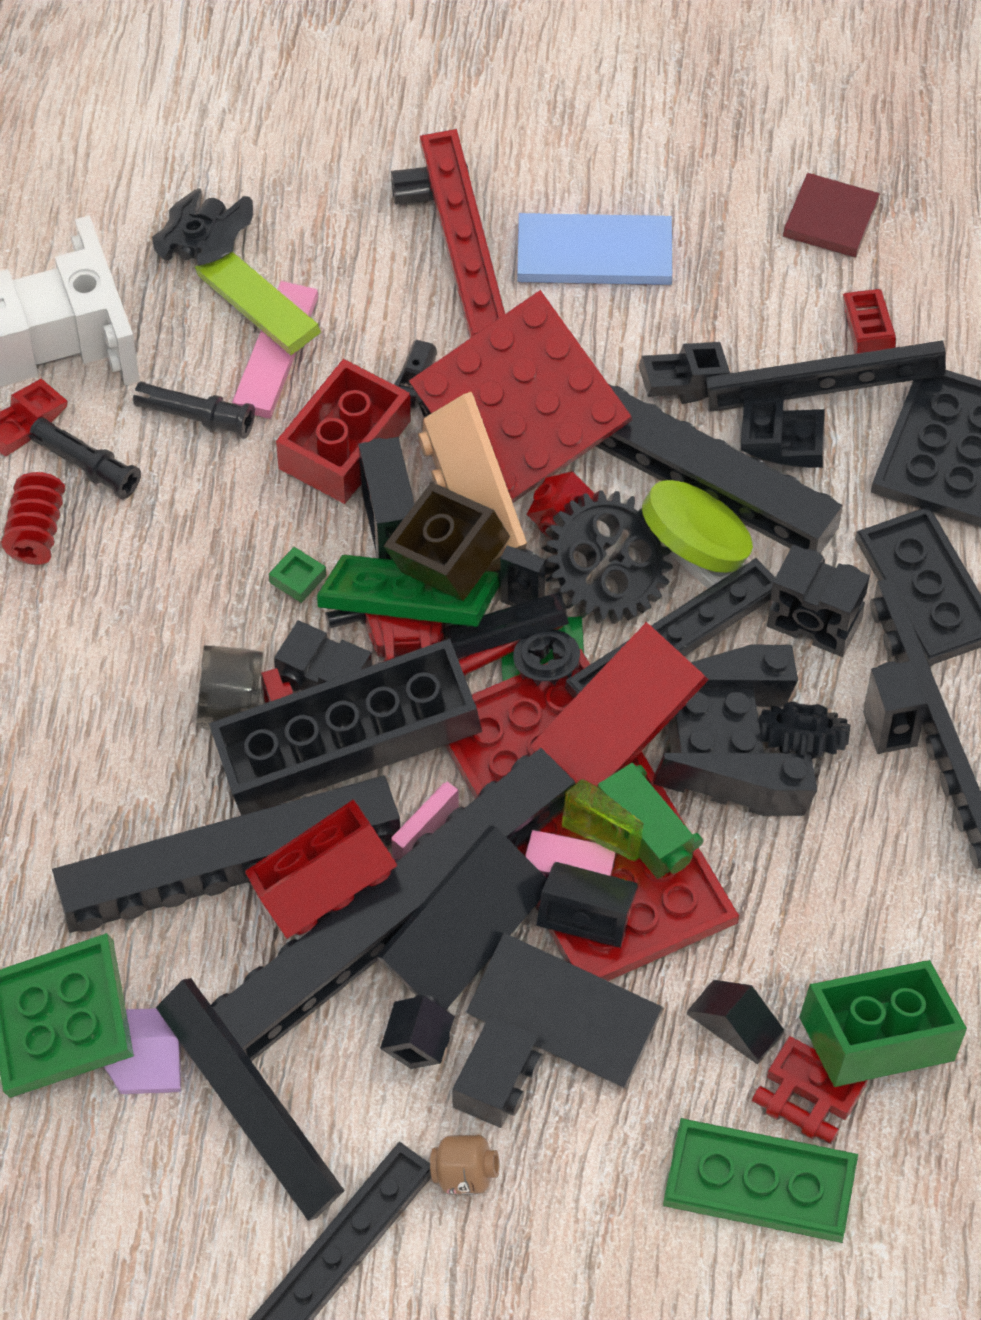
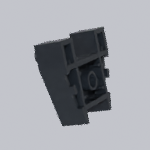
[653,644,817,816]

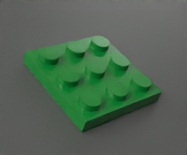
[0,933,134,1098]

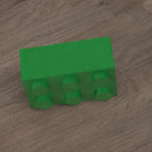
[799,960,967,1087]

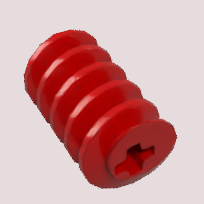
[1,472,66,565]

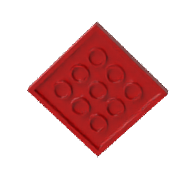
[409,290,632,503]

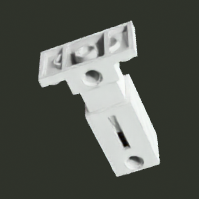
[0,215,140,387]

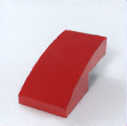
[0,378,68,457]

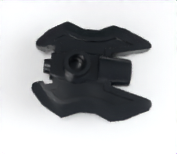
[152,188,253,266]

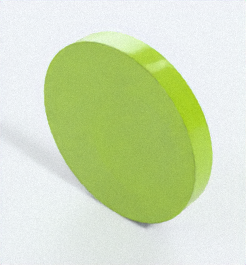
[642,480,753,573]

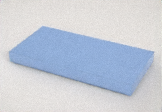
[517,213,672,285]

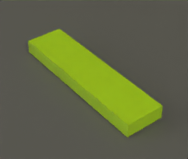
[195,252,321,355]

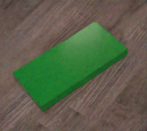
[317,554,500,627]
[663,1118,858,1243]

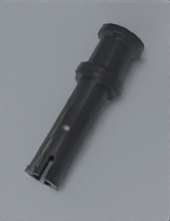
[133,381,255,439]
[29,417,141,499]

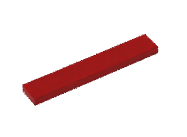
[419,129,505,338]

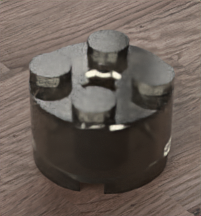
[196,645,263,730]

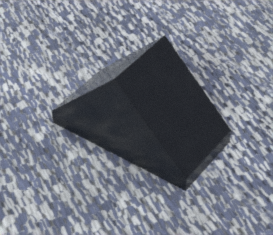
[687,980,784,1065]

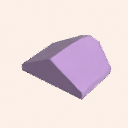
[104,1008,181,1094]

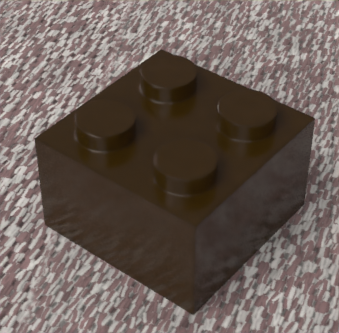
[384,482,510,602]

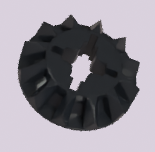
[513,629,580,686]

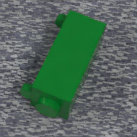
[596,763,704,880]

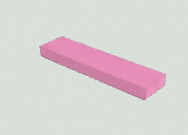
[232,281,318,419]

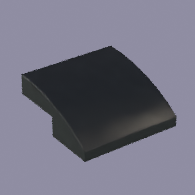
[741,397,826,468]

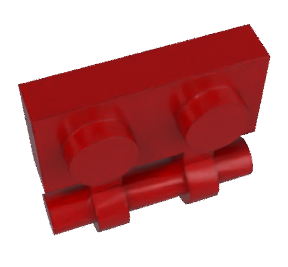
[752,1036,868,1145]

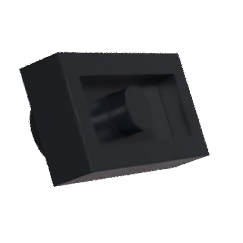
[500,545,545,606]

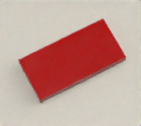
[530,622,709,805]

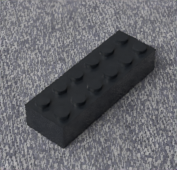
[209,639,483,815]

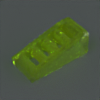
[562,779,644,861]

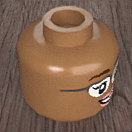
[430,1135,500,1195]

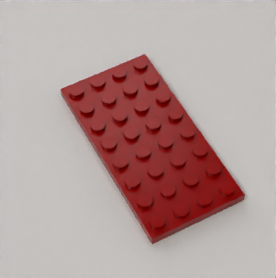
[445,649,739,981]

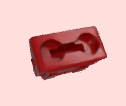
[366,613,445,661]

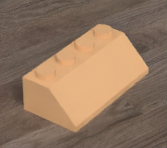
[418,392,527,572]

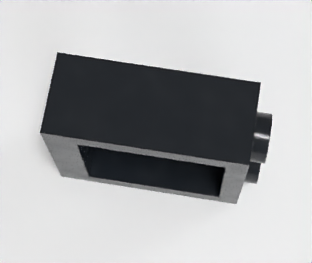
[358,437,415,560]

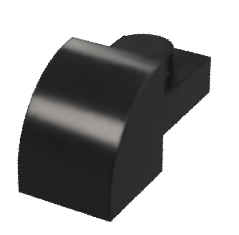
[638,342,730,404]

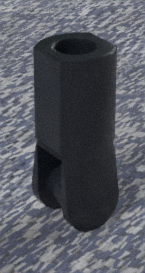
[394,340,437,409]

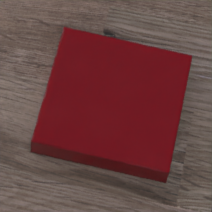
[783,172,880,258]

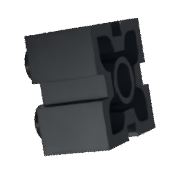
[767,545,870,657]

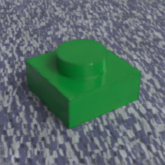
[268,547,327,603]

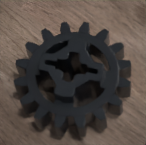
[758,701,851,759]

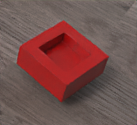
[261,668,293,703]

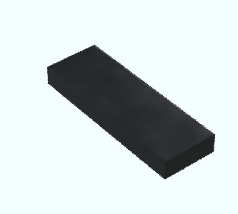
[443,592,569,658]

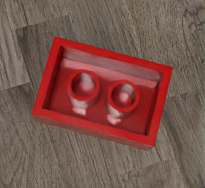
[276,358,411,504]
[245,799,398,939]

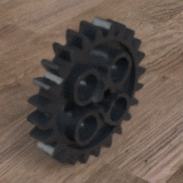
[541,490,673,624]

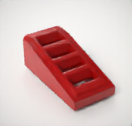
[843,289,896,354]

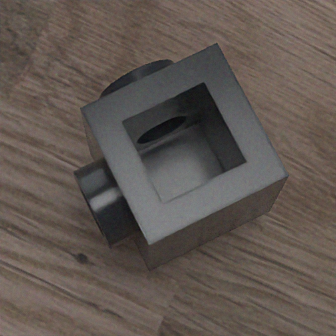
[380,995,455,1069]

